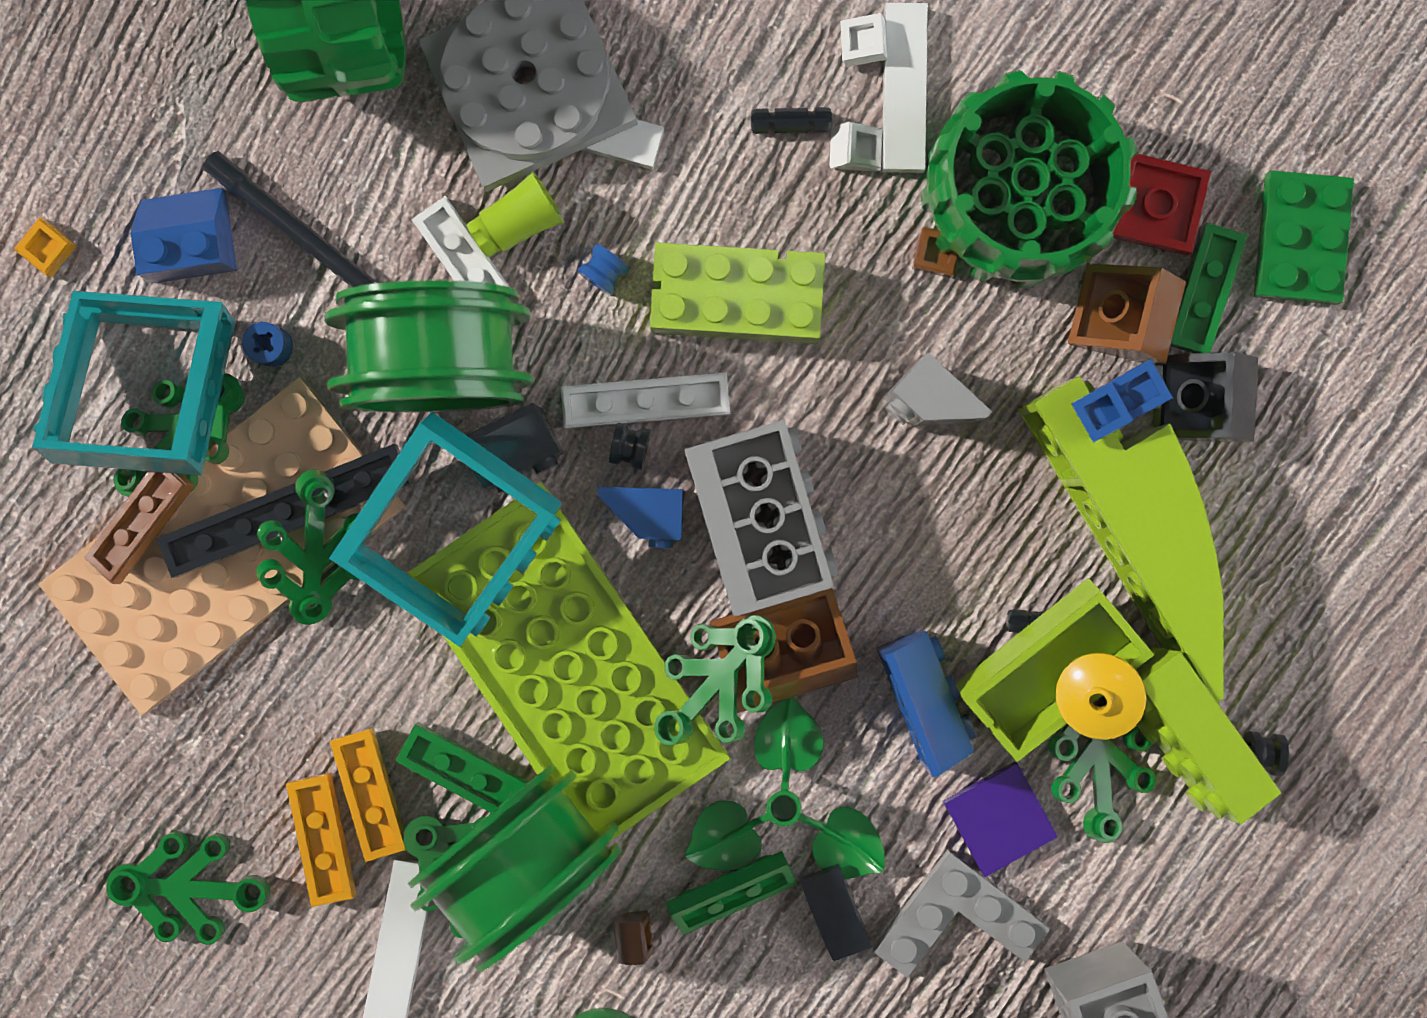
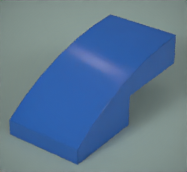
[1071,359,1173,442]

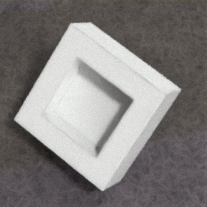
[840,13,887,67]

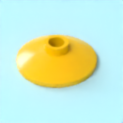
[1056,653,1146,740]

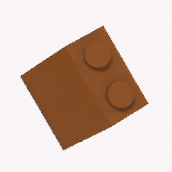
[1068,263,1186,364]

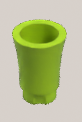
[467,171,565,257]

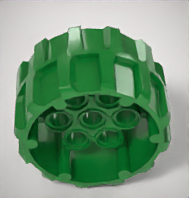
[245,0,406,103]
[921,70,1138,289]

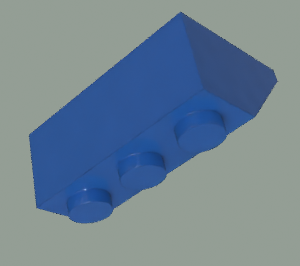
[876,630,976,778]

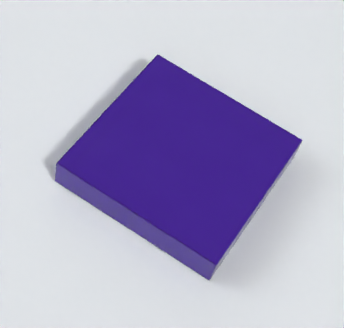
[942,761,1058,877]

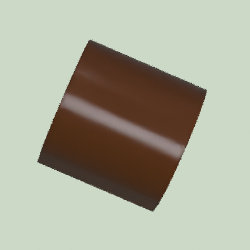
[613,910,654,965]

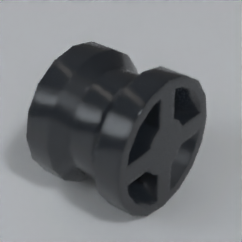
[609,423,651,470]
[1243,731,1289,777]

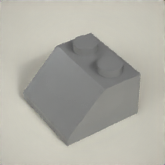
[883,353,992,426]

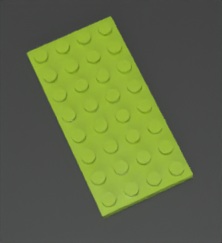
[407,482,730,843]

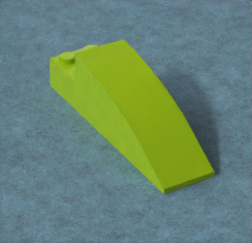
[1017,376,1224,702]

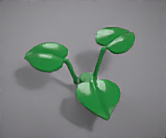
[685,697,885,879]

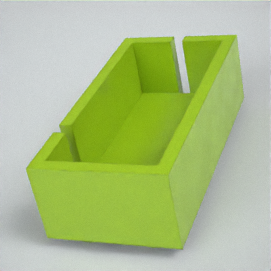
[650,242,825,344]
[956,578,1154,762]
[1136,646,1282,825]

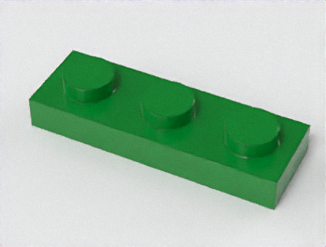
[1170,223,1248,354]
[395,722,528,813]
[666,851,798,935]

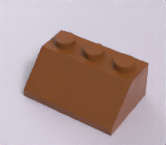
[710,588,858,713]

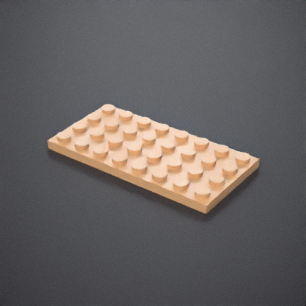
[38,377,406,715]

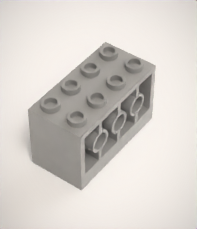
[684,420,839,617]
[1044,941,1168,1018]

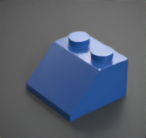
[130,188,237,283]

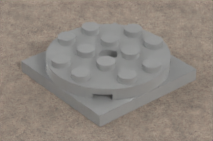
[418,0,638,192]

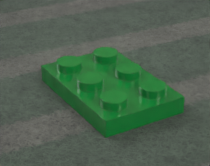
[1254,170,1354,305]

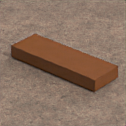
[84,471,195,584]

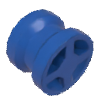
[577,244,630,296]
[242,322,293,367]

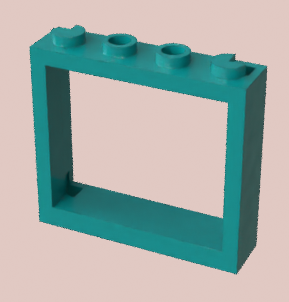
[32,291,236,476]
[329,412,562,647]

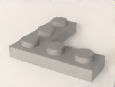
[873,849,1050,978]

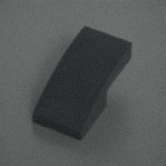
[800,864,872,962]

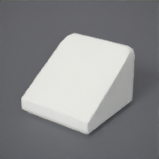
[830,122,883,171]

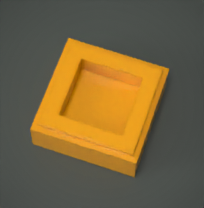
[14,217,78,277]

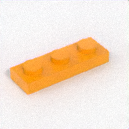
[330,727,406,862]
[286,772,357,907]

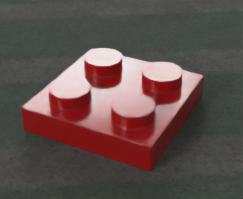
[1112,154,1212,256]

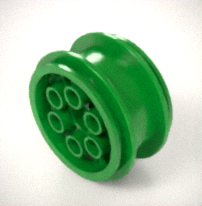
[324,280,534,413]
[407,763,622,973]

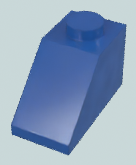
[598,487,684,548]

